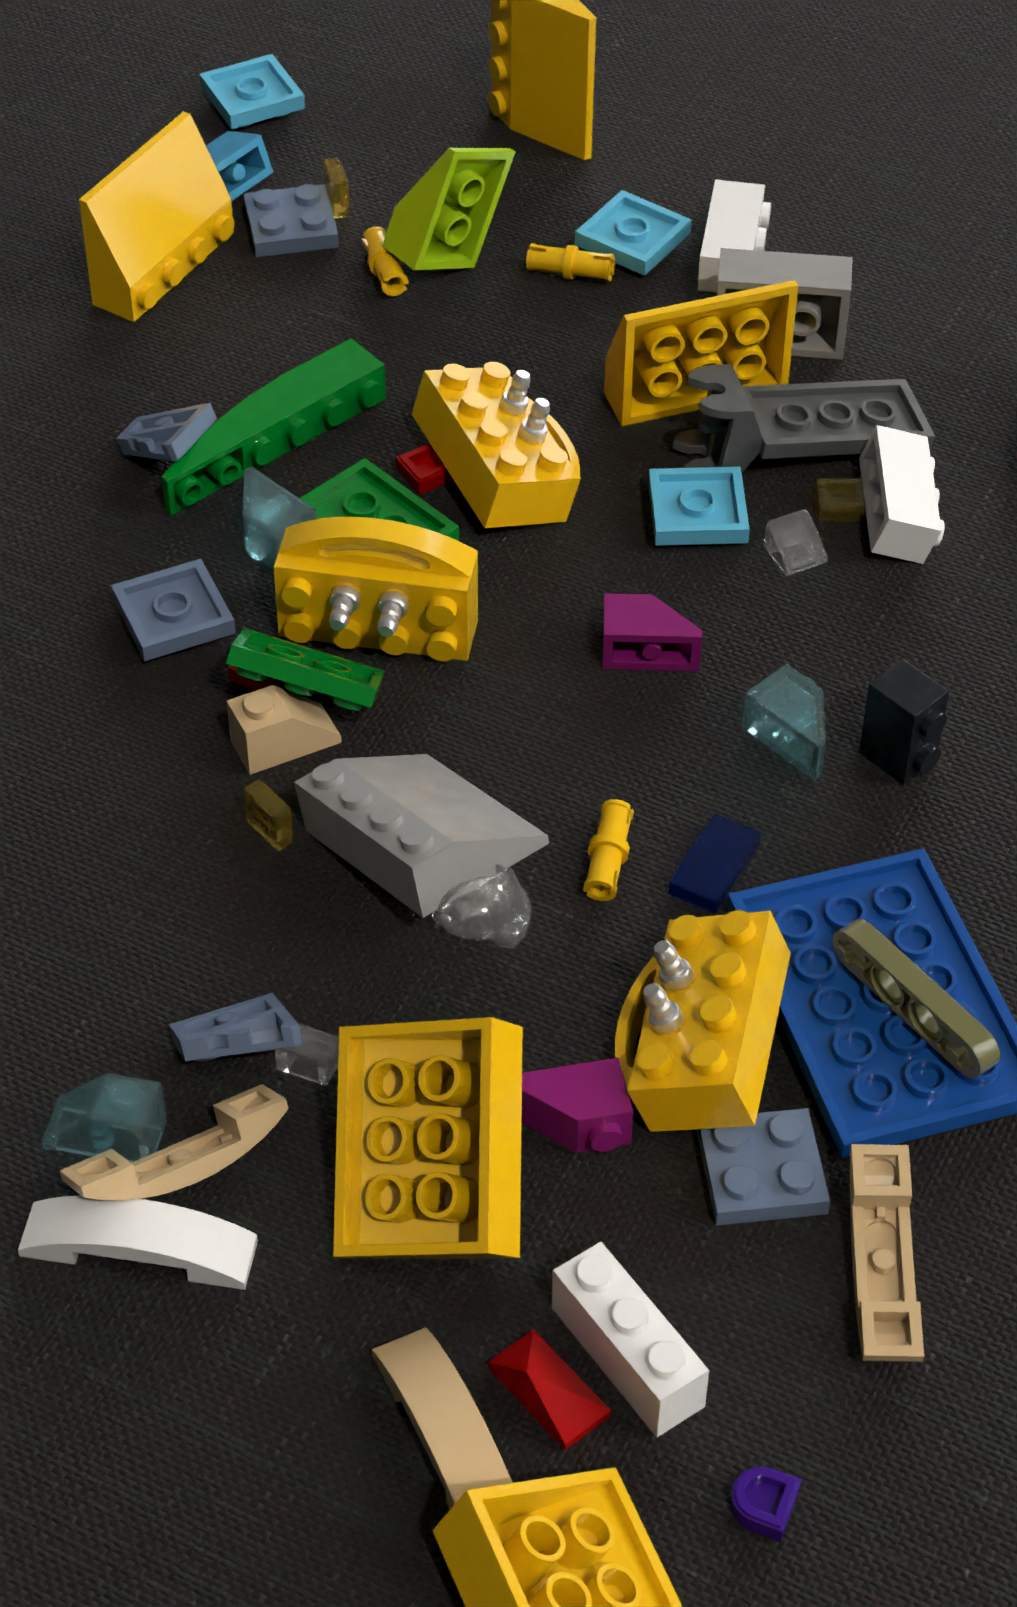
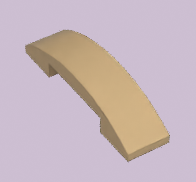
[60,1084,289,1201]
[850,1144,924,1362]
[372,1327,512,1509]

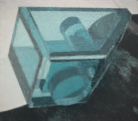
[243,467,317,569]
[742,664,826,781]
[42,1073,167,1163]

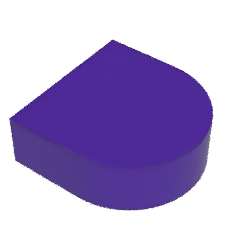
[731,1467,802,1542]

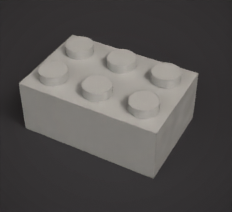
[717,248,853,360]

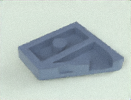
[116,403,217,461]
[169,993,303,1062]

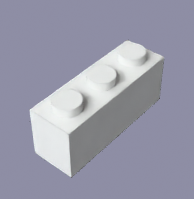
[698,180,771,293]
[859,425,944,564]
[552,1242,709,1437]

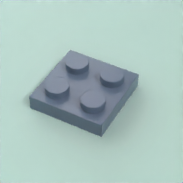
[243,184,339,257]
[111,559,236,661]
[697,1108,830,1226]

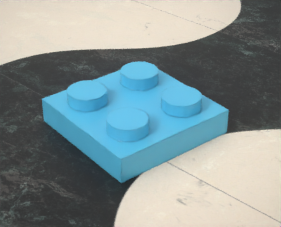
[199,54,305,129]
[575,190,692,276]
[648,467,750,545]

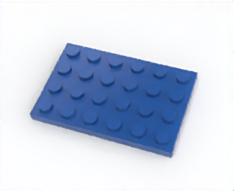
[727,848,1017,1158]

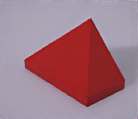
[488,1329,611,1450]

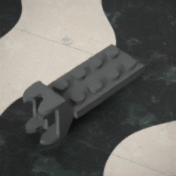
[672,364,935,473]

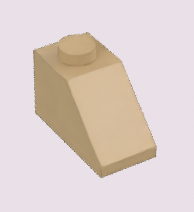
[227,685,341,775]

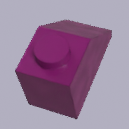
[602,593,702,671]
[521,1058,633,1153]

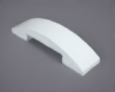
[18,1195,258,1290]

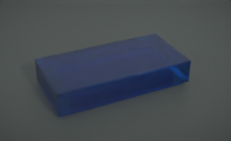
[669,814,761,913]

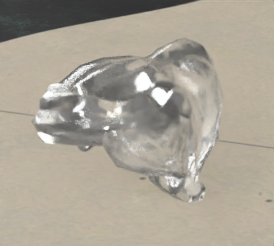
[432,864,532,950]

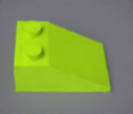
[382,148,515,270]

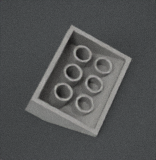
[294,754,549,918]

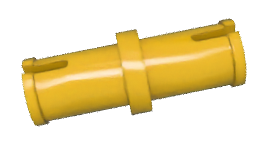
[362,227,409,296]
[526,243,615,282]
[583,799,634,901]

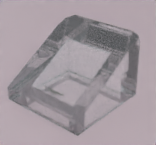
[764,509,828,576]
[275,1024,339,1086]

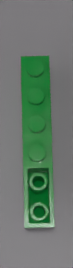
[162,338,386,516]

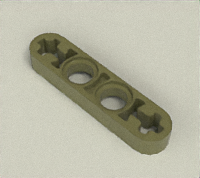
[833,918,1000,1079]

